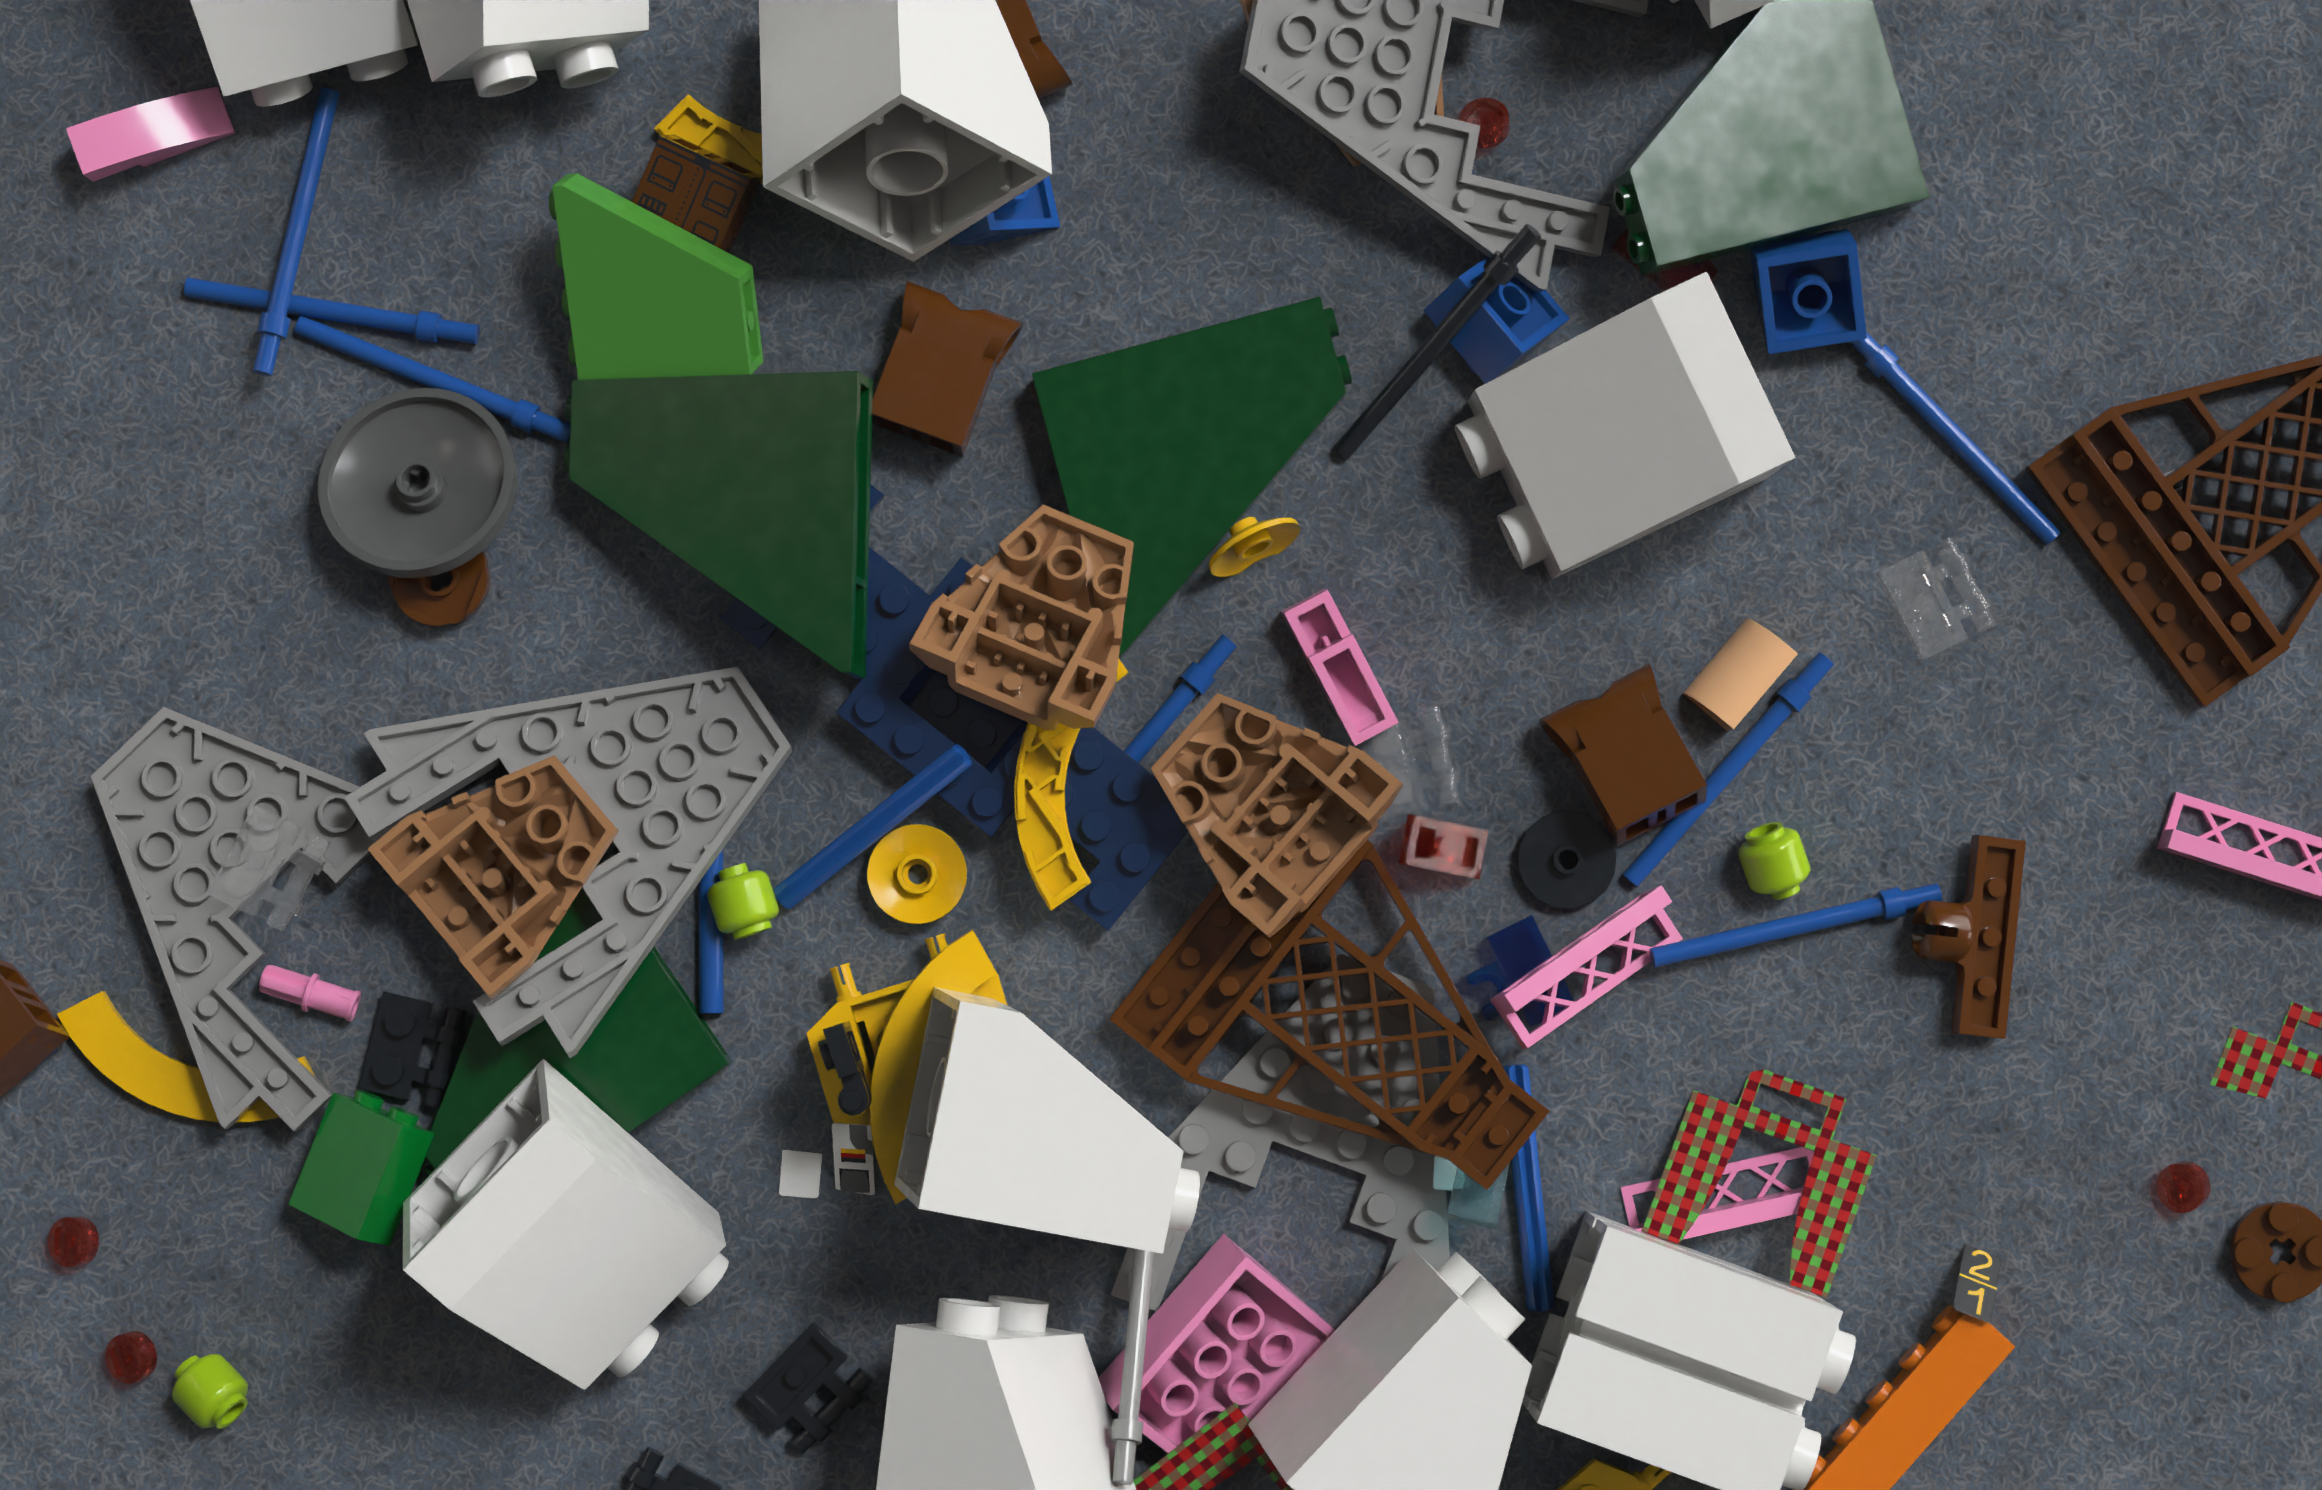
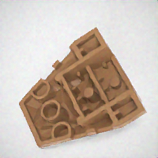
[909,505,1134,730]
[1151,693,1403,938]
[367,755,619,999]

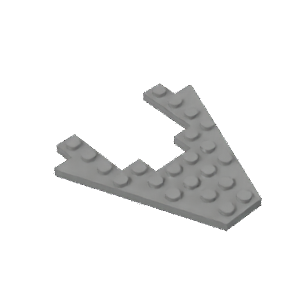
[1239,0,1648,292]
[344,667,792,1058]
[91,707,426,1132]
[1111,953,1450,1311]

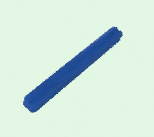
[773,744,973,909]
[1503,1064,1554,1312]

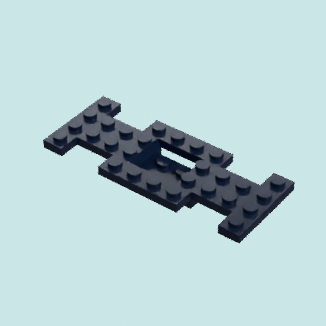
[720,484,1188,931]

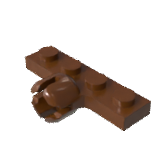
[1911,835,2026,1039]

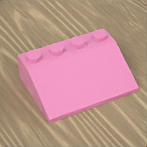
[1098,1234,1335,1488]

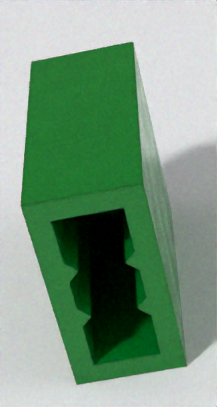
[288,1089,435,1246]

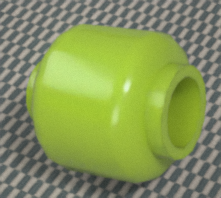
[1738,822,1811,900]
[707,863,779,940]
[172,1354,248,1429]

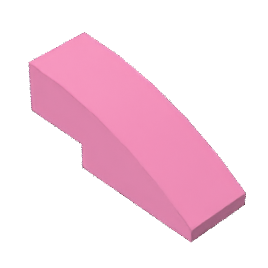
[66,87,235,182]
[1281,589,1399,746]

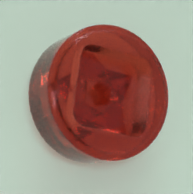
[1460,97,1510,148]
[2156,1161,2211,1213]
[48,1216,99,1267]
[105,1331,157,1384]

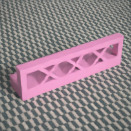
[2157,792,2322,901]
[1490,885,1683,1049]
[1620,1147,1815,1242]

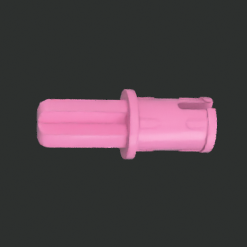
[259,965,361,1022]

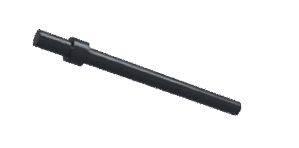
[1334,224,1541,459]

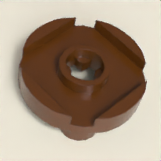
[388,552,491,627]
[2230,1201,2322,1303]

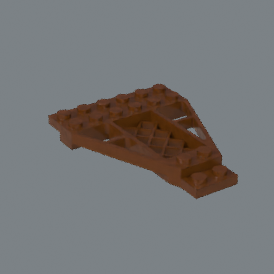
[2025,355,2322,708]
[1109,840,1550,1191]

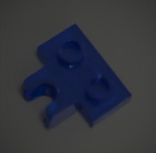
[1464,915,1574,1027]

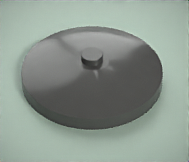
[318,388,518,578]

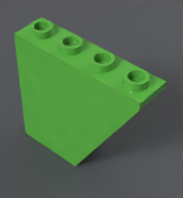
[549,173,764,380]

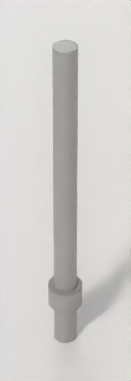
[1111,1249,1154,1485]

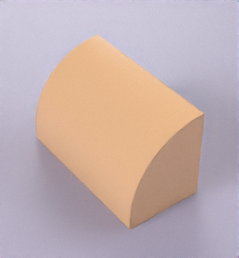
[1683,618,1798,732]

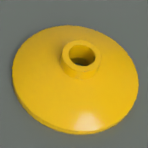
[1208,517,1300,577]
[867,824,967,924]

